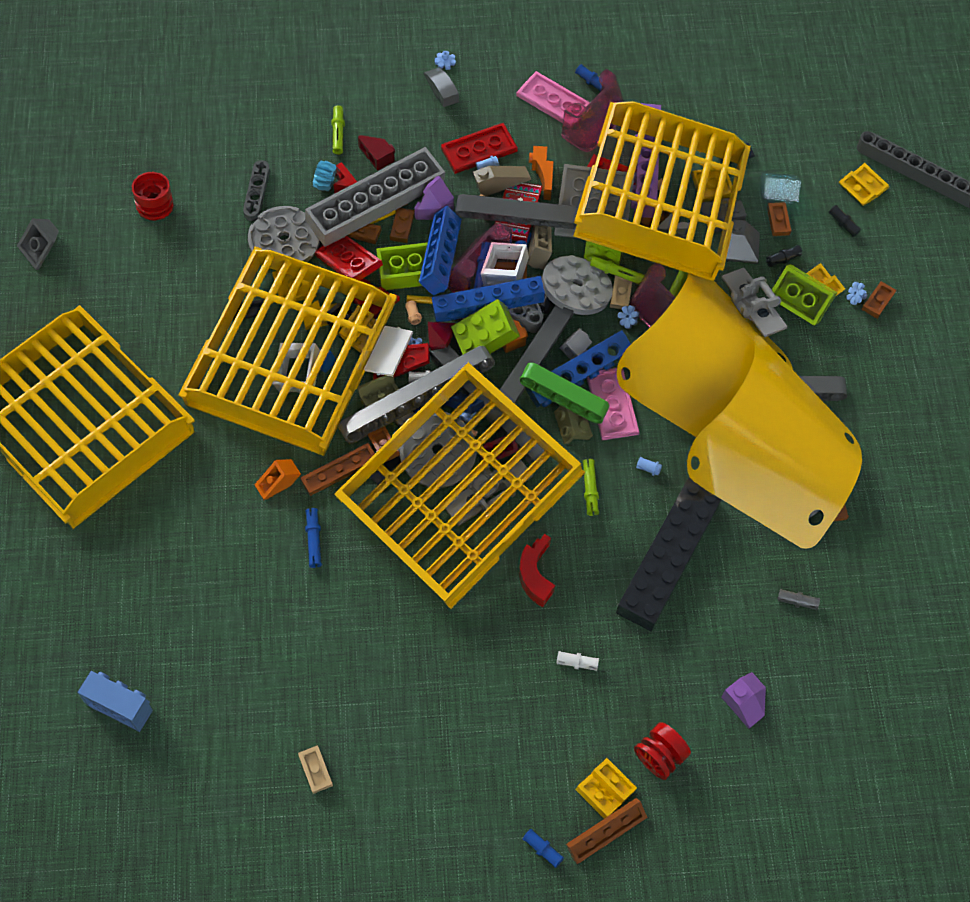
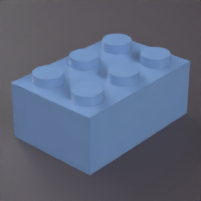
[77,671,153,732]

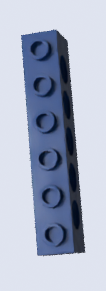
[419,205,462,296]
[432,276,545,322]
[526,330,631,408]

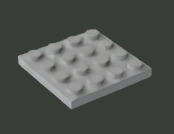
[554,164,635,239]

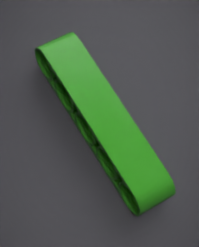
[520,363,610,424]

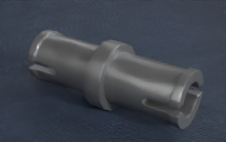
[778,589,820,611]

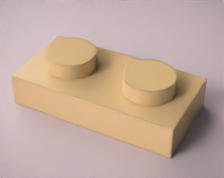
[610,275,632,309]
[298,745,333,794]

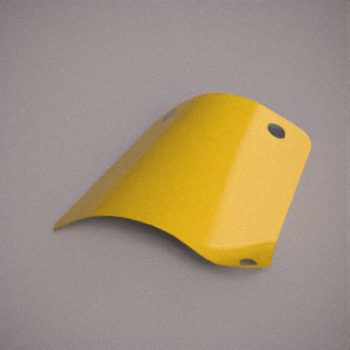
[617,273,793,437]
[687,335,862,549]

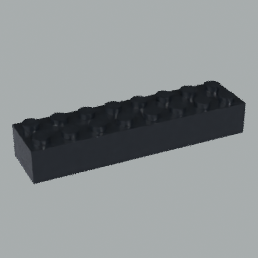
[616,477,722,632]

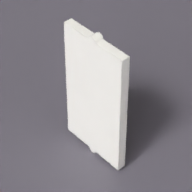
[364,326,413,377]

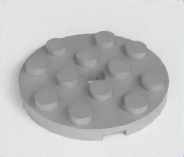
[248,206,320,262]
[541,255,613,315]
[399,412,477,489]

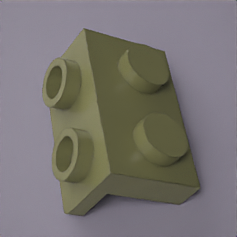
[357,375,399,408]
[555,406,593,444]

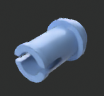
[476,156,499,170]
[636,457,662,476]

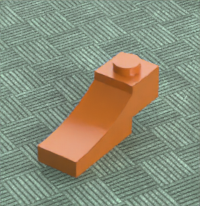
[529,146,553,200]

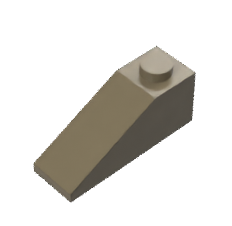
[473,166,531,197]
[527,225,552,270]

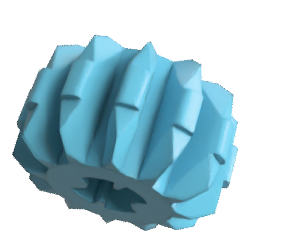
[313,161,336,191]

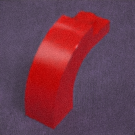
[519,534,555,607]

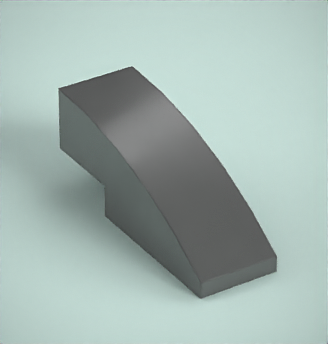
[424,67,459,107]

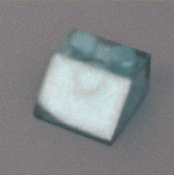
[761,173,801,204]

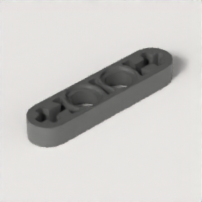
[243,160,270,221]

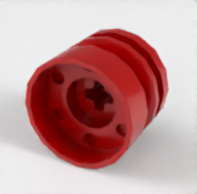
[132,172,174,220]
[634,722,691,780]

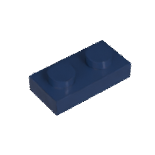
[444,391,484,414]

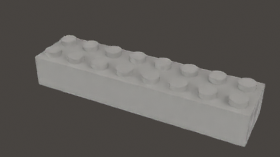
[305,147,445,247]

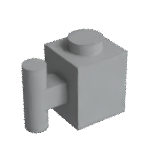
[559,329,593,368]

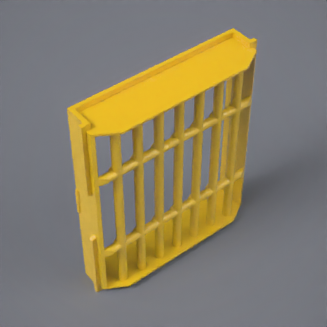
[573,101,751,281]
[178,246,397,456]
[0,305,195,529]
[335,362,585,609]

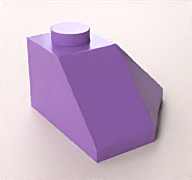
[415,176,454,220]
[721,672,766,729]

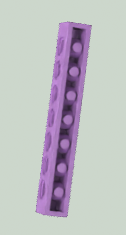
[631,103,661,218]

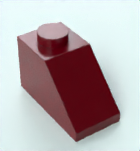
[358,135,395,171]

